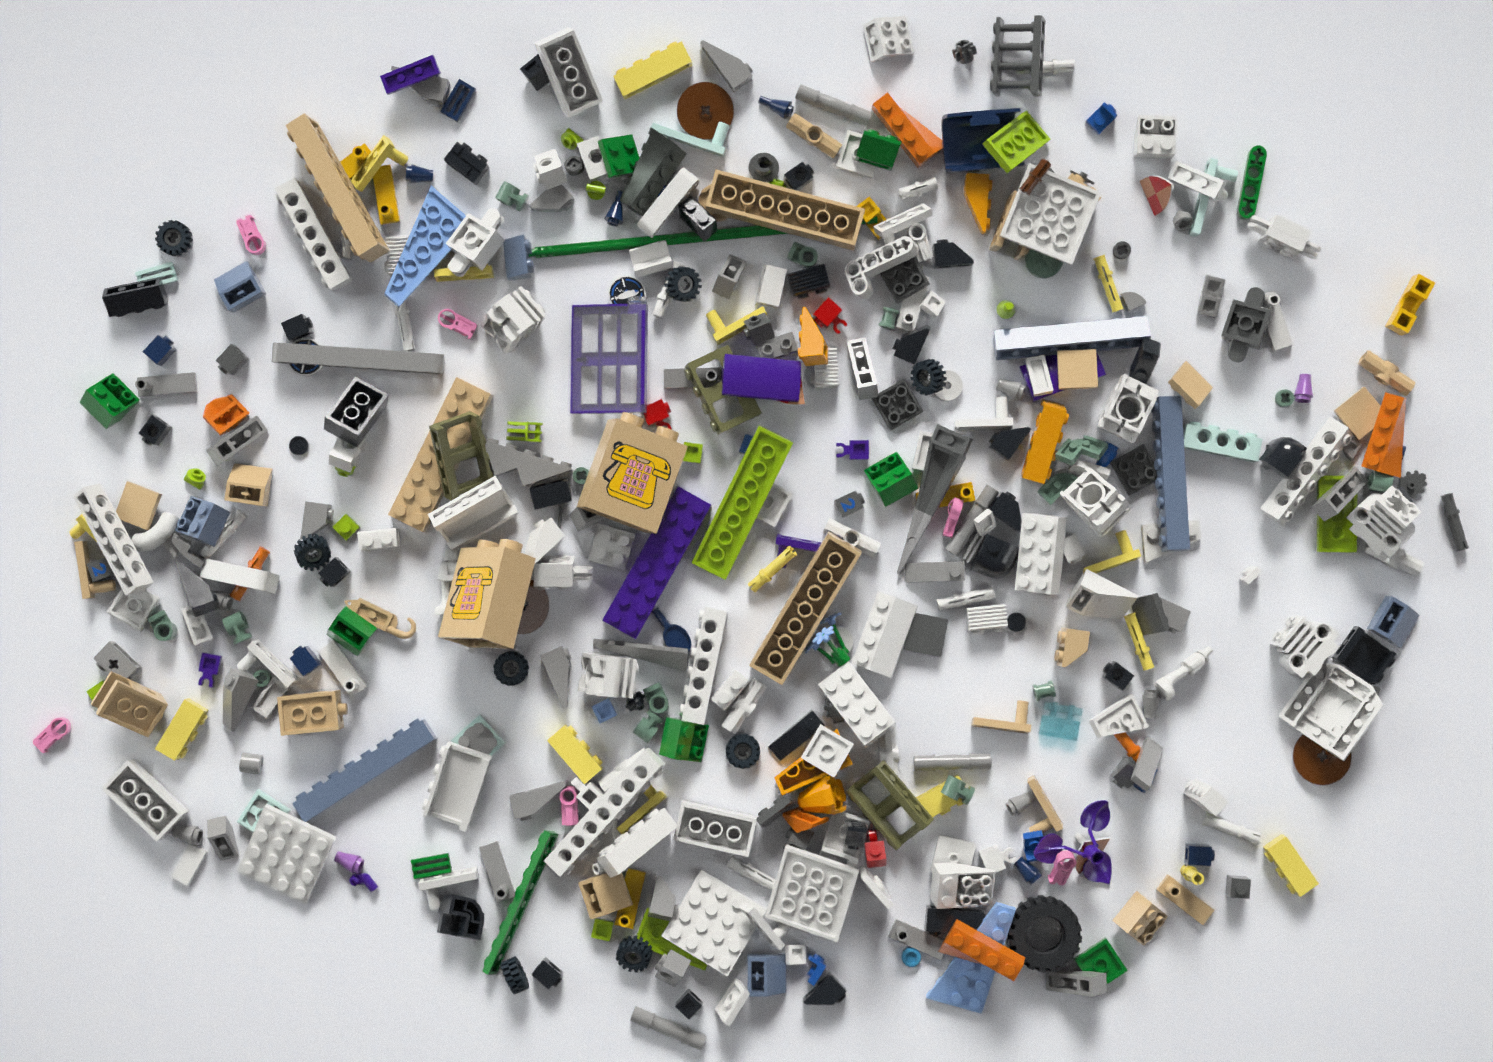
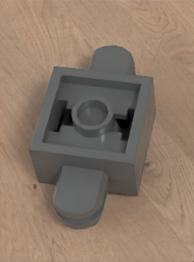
[1221,287,1272,363]

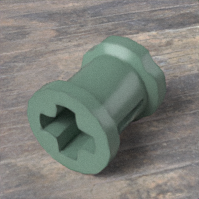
[878,307,900,330]
[1032,680,1056,701]

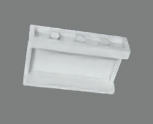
[428,476,518,551]
[421,741,493,832]

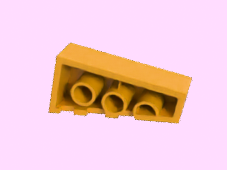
[1021,399,1069,484]
[774,729,853,796]

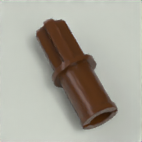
[1019,159,1051,196]

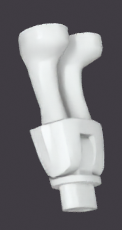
[434,549,460,615]
[1153,646,1214,701]

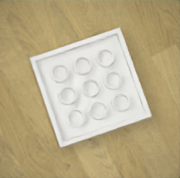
[1000,163,1101,265]
[237,804,336,904]
[765,845,860,942]
[662,869,767,977]

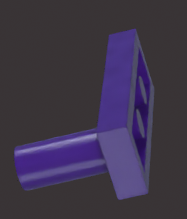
[380,55,441,95]
[775,534,822,568]

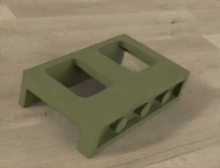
[684,345,762,435]
[429,411,494,501]
[846,760,934,851]

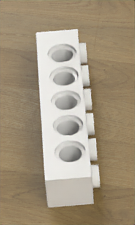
[274,177,353,291]
[1260,417,1353,526]
[73,484,154,596]
[679,607,728,725]

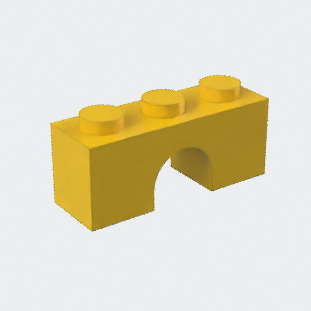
[1385,274,1435,336]

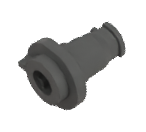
[748,152,779,183]

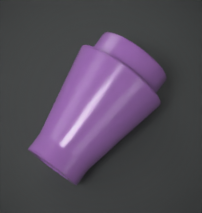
[1294,374,1313,403]
[334,851,364,874]

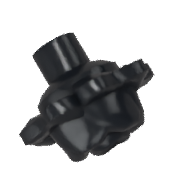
[625,691,645,711]

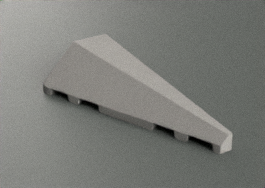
[593,638,688,672]

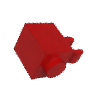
[813,297,847,334]
[643,399,672,430]
[865,829,886,868]

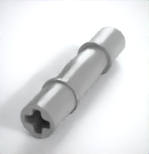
[795,84,871,126]
[945,484,999,557]
[913,753,992,771]
[630,1006,706,1050]

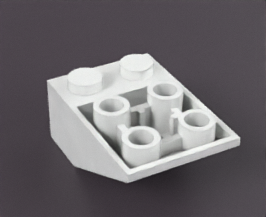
[1065,569,1138,619]
[930,863,996,909]

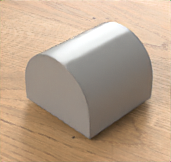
[239,753,263,775]

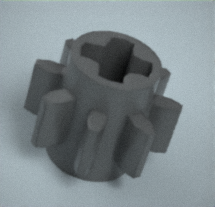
[952,40,977,64]

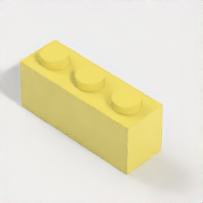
[155,698,208,761]
[547,724,603,784]
[916,774,963,817]
[1263,834,1319,897]

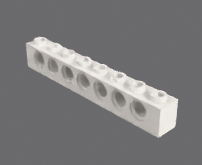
[544,748,666,877]

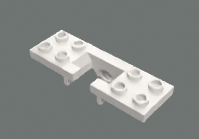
[819,811,870,868]

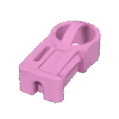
[236,215,266,255]
[438,309,477,339]
[943,497,964,538]
[33,717,71,753]
[1047,850,1076,885]

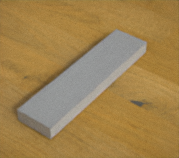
[1131,737,1163,791]

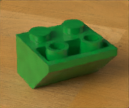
[855,129,901,171]
[79,373,140,429]
[864,451,919,507]
[326,606,377,657]
[659,717,709,762]

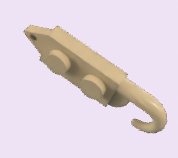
[344,598,416,639]

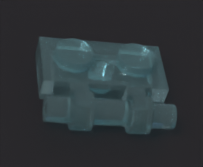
[1038,701,1082,741]

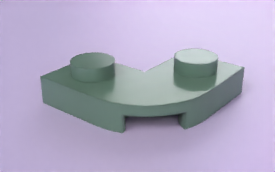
[1055,435,1108,466]
[1037,473,1078,505]

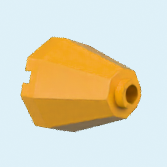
[797,775,846,815]

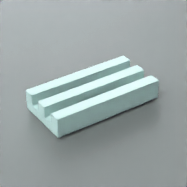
[135,262,178,285]

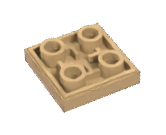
[1057,349,1098,390]
[1168,361,1213,409]
[1334,386,1381,440]
[116,481,162,530]

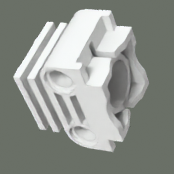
[480,286,546,354]
[1097,374,1160,444]
[1060,467,1130,537]
[1347,486,1421,558]
[1270,615,1340,678]
[577,653,639,698]

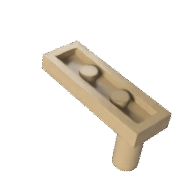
[74,541,116,599]
[971,700,1031,734]
[1027,775,1063,834]
[1156,874,1215,925]

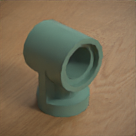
[495,181,529,212]
[787,241,818,268]
[1366,470,1394,493]
[147,610,178,641]
[222,611,252,645]
[643,682,669,714]
[632,709,664,743]
[941,775,975,805]

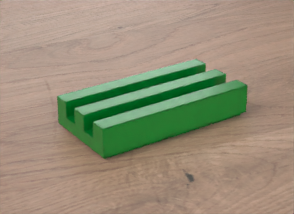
[410,852,452,879]

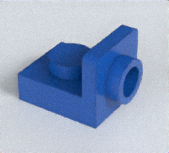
[1085,102,1118,135]
[1023,830,1043,862]
[806,953,826,986]

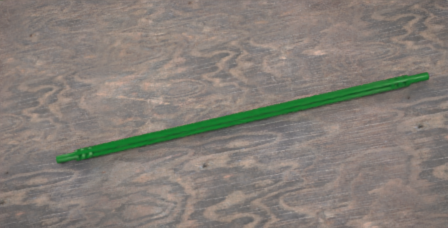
[529,216,878,258]

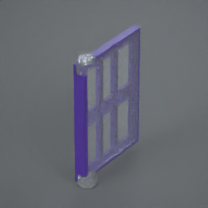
[570,296,648,417]

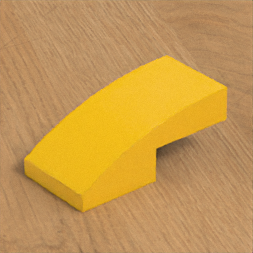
[856,196,887,241]

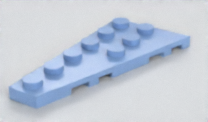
[384,185,466,307]
[926,902,1016,1014]

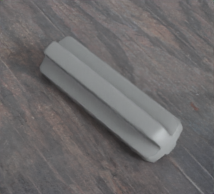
[962,532,989,564]

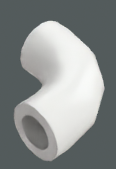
[131,512,179,552]

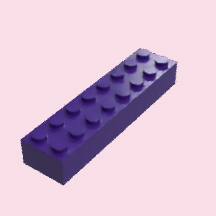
[602,486,712,639]

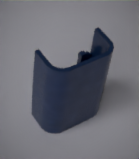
[941,108,1025,173]

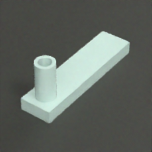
[651,122,729,157]
[1188,158,1238,237]

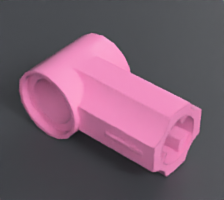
[559,785,579,826]

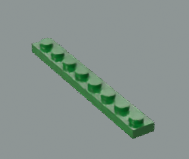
[482,830,559,975]

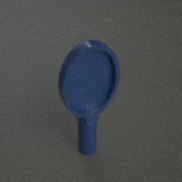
[652,607,691,652]

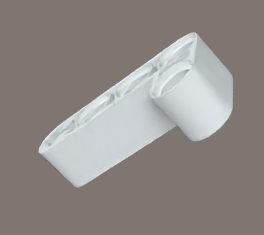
[637,167,700,238]
[845,236,919,299]
[199,558,280,594]

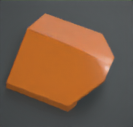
[203,394,249,436]
[782,807,829,833]

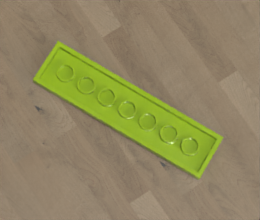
[692,425,794,580]

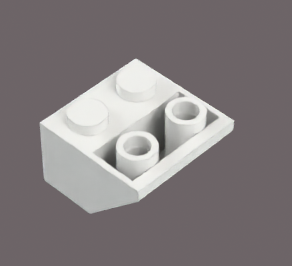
[1133,115,1177,159]

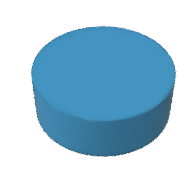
[901,947,921,967]

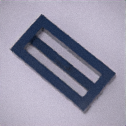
[440,79,476,123]

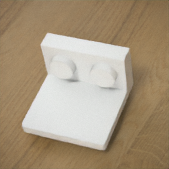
[863,16,914,62]

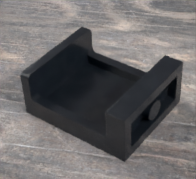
[1332,626,1397,685]

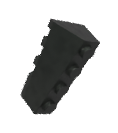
[619,127,687,216]

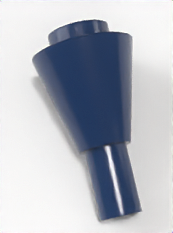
[758,96,794,119]
[604,190,623,227]

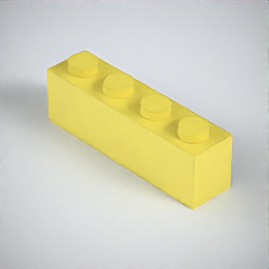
[613,41,692,100]

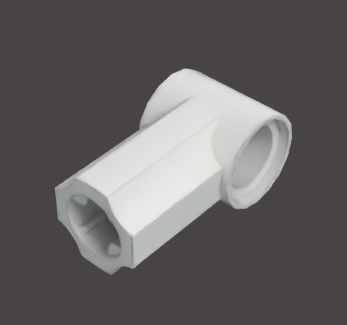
[907,223,934,263]

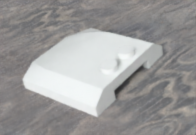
[1278,663,1384,761]

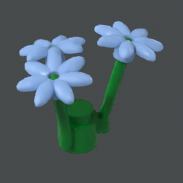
[805,613,850,667]

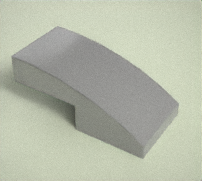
[1197,274,1225,318]
[171,533,205,568]

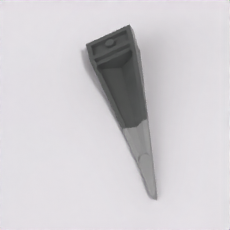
[897,424,973,575]

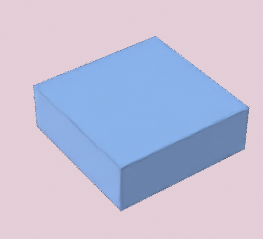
[591,698,617,724]

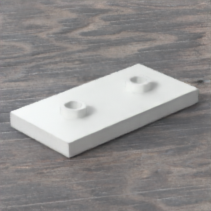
[858,864,893,909]

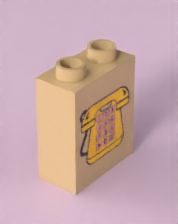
[576,412,688,534]
[438,539,536,649]

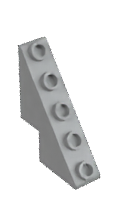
[485,437,573,487]

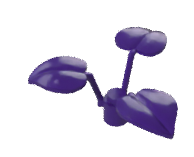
[1034,800,1112,884]

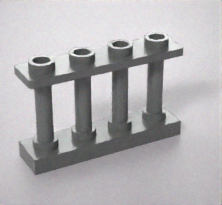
[990,15,1046,97]

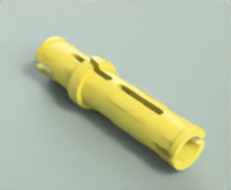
[1093,255,1124,313]
[748,546,797,592]
[1124,613,1155,671]
[1180,865,1204,885]

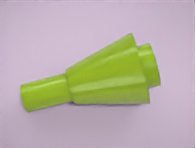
[996,300,1016,319]

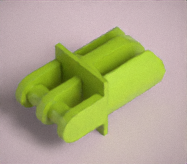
[506,421,543,442]

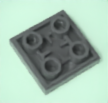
[880,257,930,304]
[871,378,923,431]
[1110,444,1157,496]
[1131,593,1170,636]
[903,613,948,657]
[756,796,795,828]

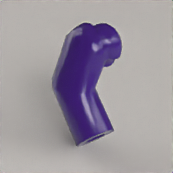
[349,873,379,892]

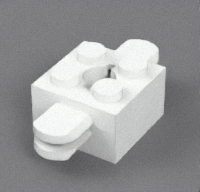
[446,208,505,277]
[1247,214,1322,259]
[531,556,593,590]

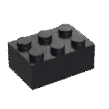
[324,376,389,447]

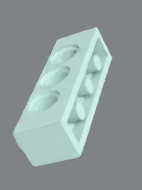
[1183,421,1263,462]

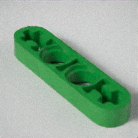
[1237,145,1267,220]

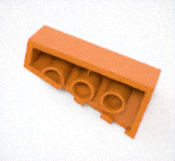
[871,92,943,168]
[1361,392,1406,478]
[938,919,1025,981]

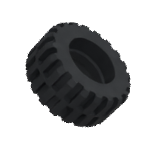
[1007,895,1082,973]

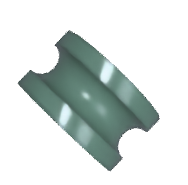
[1275,389,1294,407]
[573,467,589,484]
[253,669,272,687]

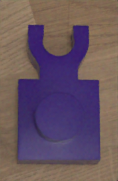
[836,440,869,460]
[198,652,223,688]

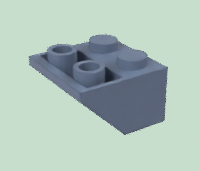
[503,235,534,281]
[214,261,266,313]
[175,496,231,547]
[1367,596,1420,648]
[747,954,786,997]

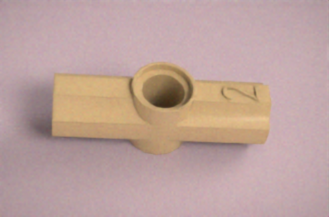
[786,113,843,159]
[1358,350,1416,396]

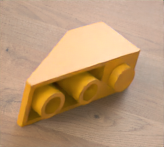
[964,173,993,234]
[798,307,828,366]

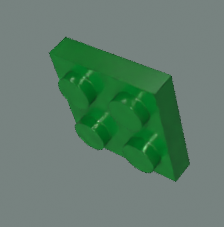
[598,134,640,178]
[1074,937,1128,984]

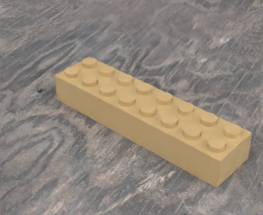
[285,113,390,263]
[705,169,865,251]
[388,377,493,532]
[749,531,862,685]

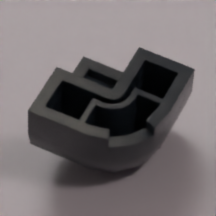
[1259,437,1307,478]
[970,534,1019,578]
[437,894,484,940]

